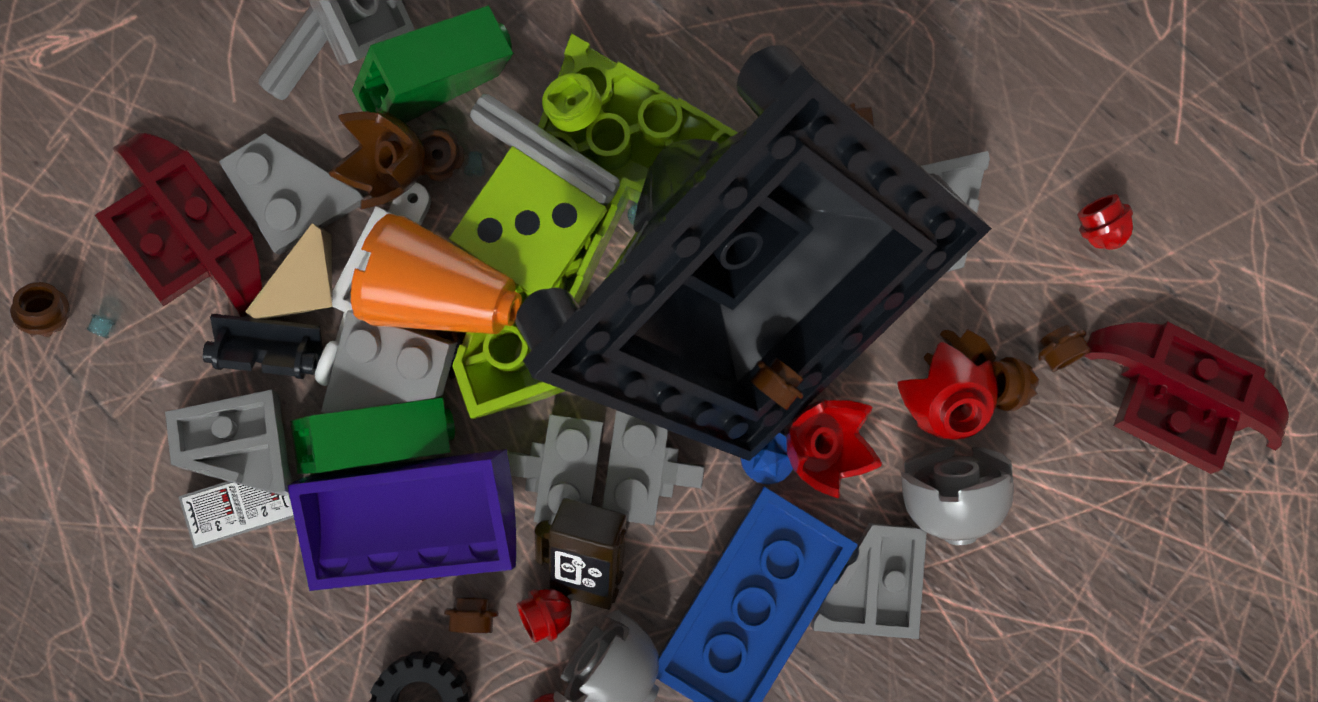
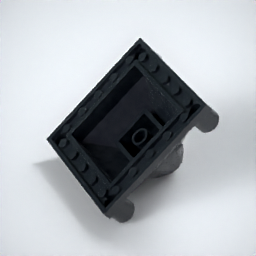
[515,45,992,461]

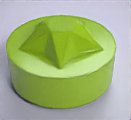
[542,73,602,132]

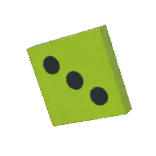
[449,146,607,294]

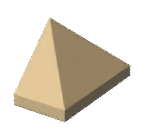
[245,223,332,320]

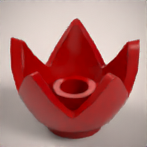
[897,342,998,440]
[786,398,882,498]

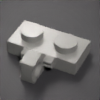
[602,410,705,525]
[507,414,604,525]

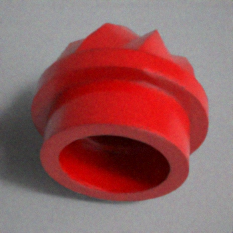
[1077,194,1133,250]
[516,588,572,643]

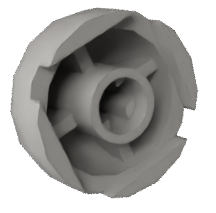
[901,447,1014,545]
[553,610,659,702]

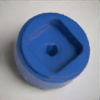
[740,433,793,484]

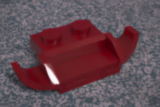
[95,133,262,317]
[1084,321,1289,474]

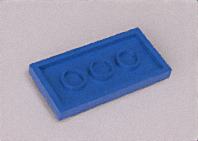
[656,486,858,702]

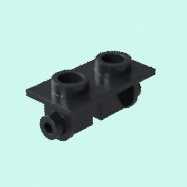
[203,314,323,379]

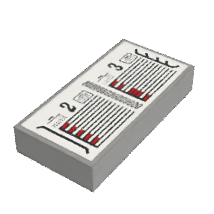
[179,470,294,548]

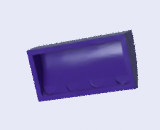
[287,449,517,591]

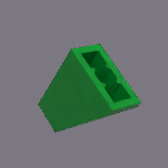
[352,5,514,123]
[290,398,455,474]

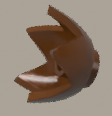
[329,110,426,209]

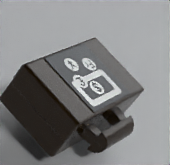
[534,498,627,610]

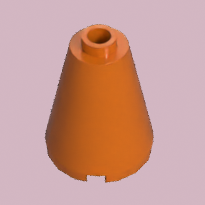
[351,214,522,334]

